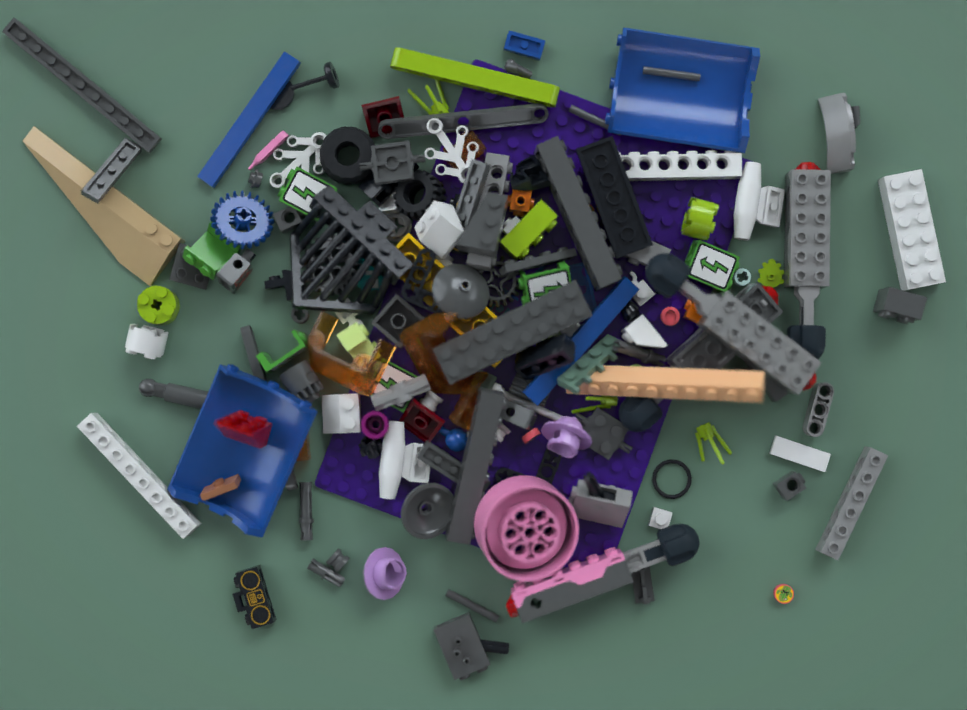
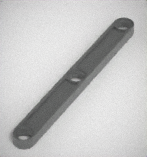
[378,103,548,139]
[240,325,298,491]

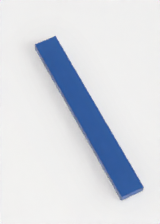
[197,51,301,188]
[522,276,639,406]

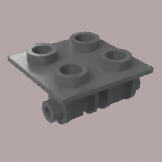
[169,243,209,290]

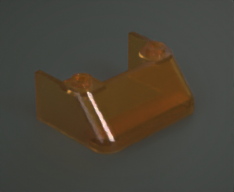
[307,311,396,396]
[400,313,489,395]

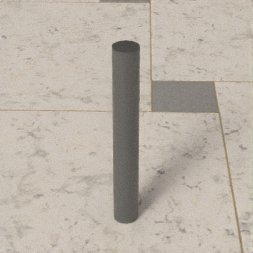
[642,66,701,81]
[568,105,621,136]
[445,589,499,622]

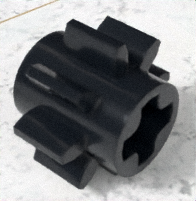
[358,436,382,459]

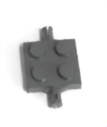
[359,140,426,185]
[574,407,633,460]

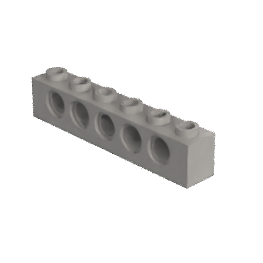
[467,153,513,272]
[815,446,888,560]

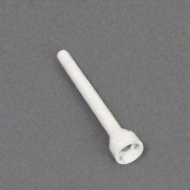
[492,382,563,421]

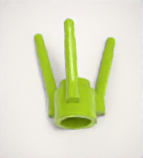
[407,80,450,115]
[571,395,618,414]
[695,422,732,465]

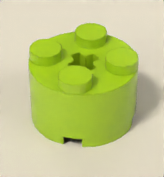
[681,197,719,240]
[137,286,180,326]

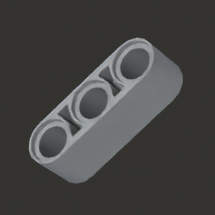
[802,382,834,437]

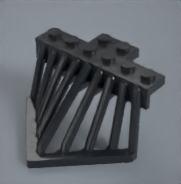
[290,185,413,314]

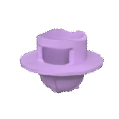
[541,416,592,458]
[364,547,407,600]

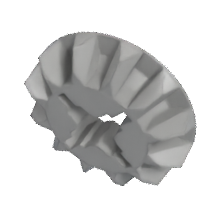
[386,211,412,242]

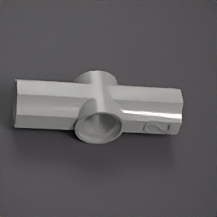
[370,374,431,411]

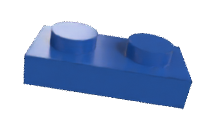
[504,30,546,60]

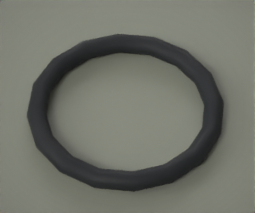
[652,459,692,499]

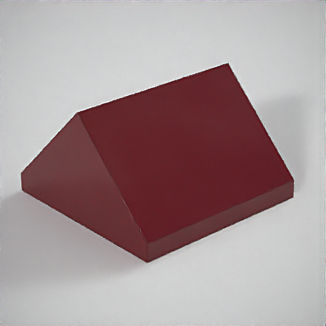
[361,96,404,138]
[399,398,446,442]

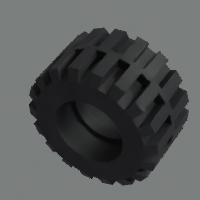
[393,169,447,222]

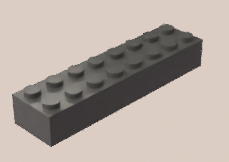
[534,136,623,292]
[433,280,592,385]

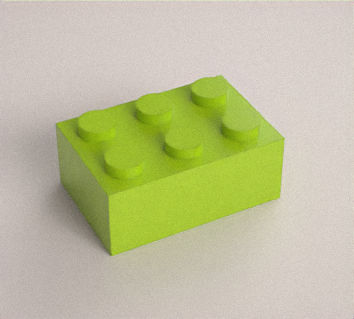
[500,200,558,261]

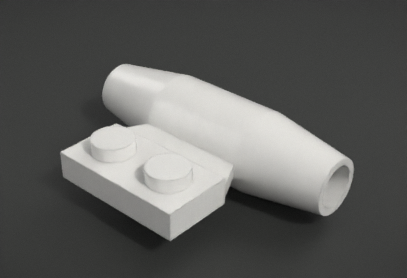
[733,162,785,241]
[379,420,430,499]

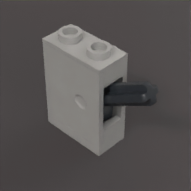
[568,472,632,528]

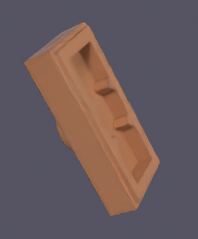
[200,474,241,501]

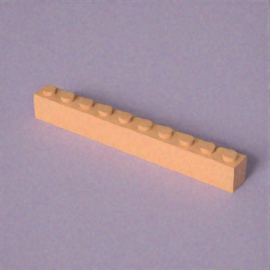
[566,365,765,403]

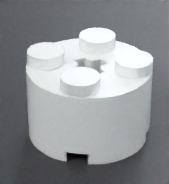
[125,324,169,359]

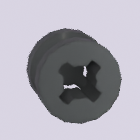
[326,548,350,572]

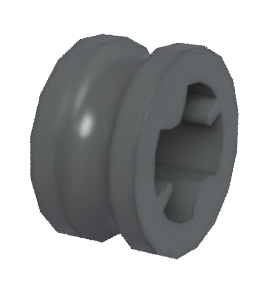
[291,309,309,324]

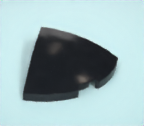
[510,155,550,191]

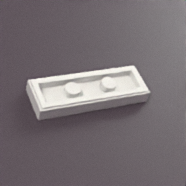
[769,436,831,472]

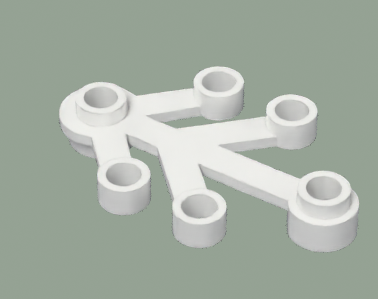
[424,118,479,183]
[270,132,327,189]

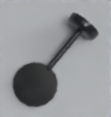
[270,62,339,110]

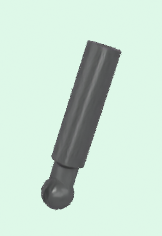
[139,378,208,409]

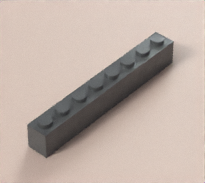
[445,387,507,545]

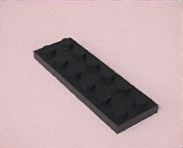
[575,136,653,259]

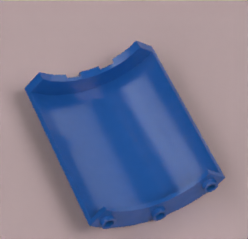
[605,27,760,153]
[167,364,317,538]

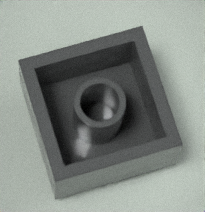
[873,287,927,324]
[371,294,427,349]

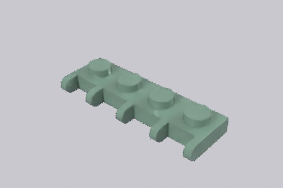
[557,334,619,395]

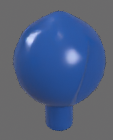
[439,426,468,452]

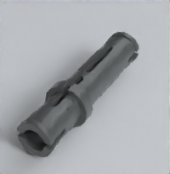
[613,339,666,367]
[299,482,314,541]

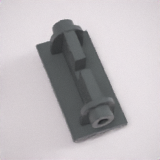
[631,566,655,604]

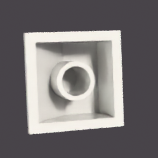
[414,201,464,259]
[621,315,667,349]
[322,393,362,434]

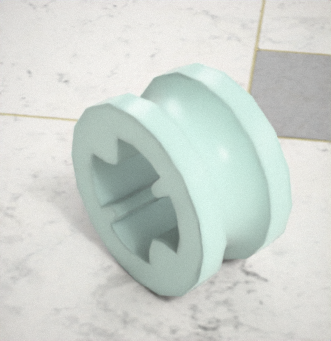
[732,268,751,286]

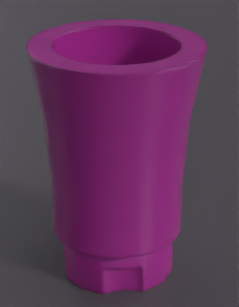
[361,411,389,439]

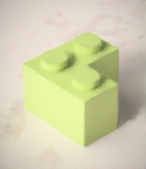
[337,322,381,368]

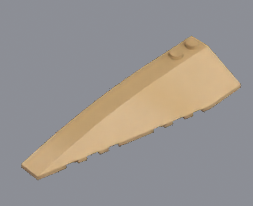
[23,126,185,286]

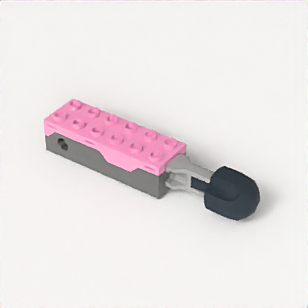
[506,523,700,623]

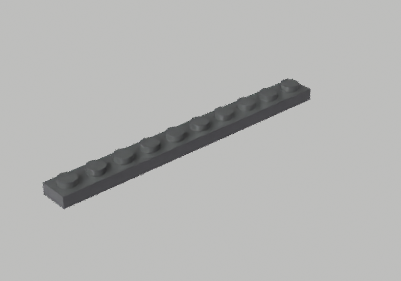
[2,18,162,153]

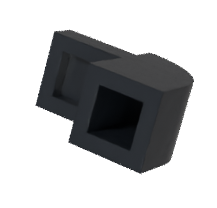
[264,270,306,302]

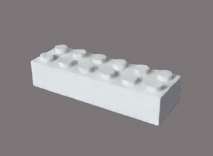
[878,169,946,291]

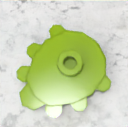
[757,259,784,288]

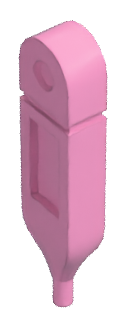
[248,130,289,170]

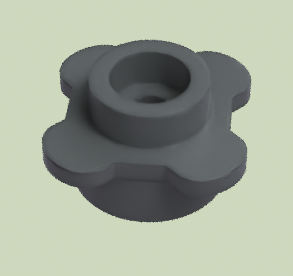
[248,169,263,188]

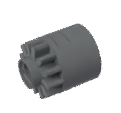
[279,360,324,403]

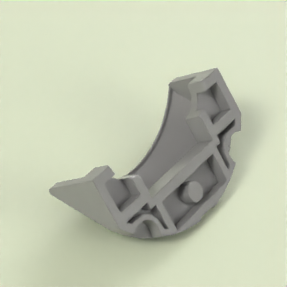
[818,93,856,174]

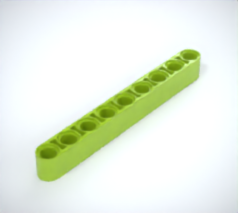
[390,47,560,107]

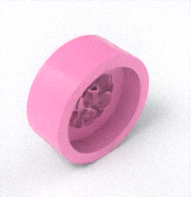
[474,475,579,582]

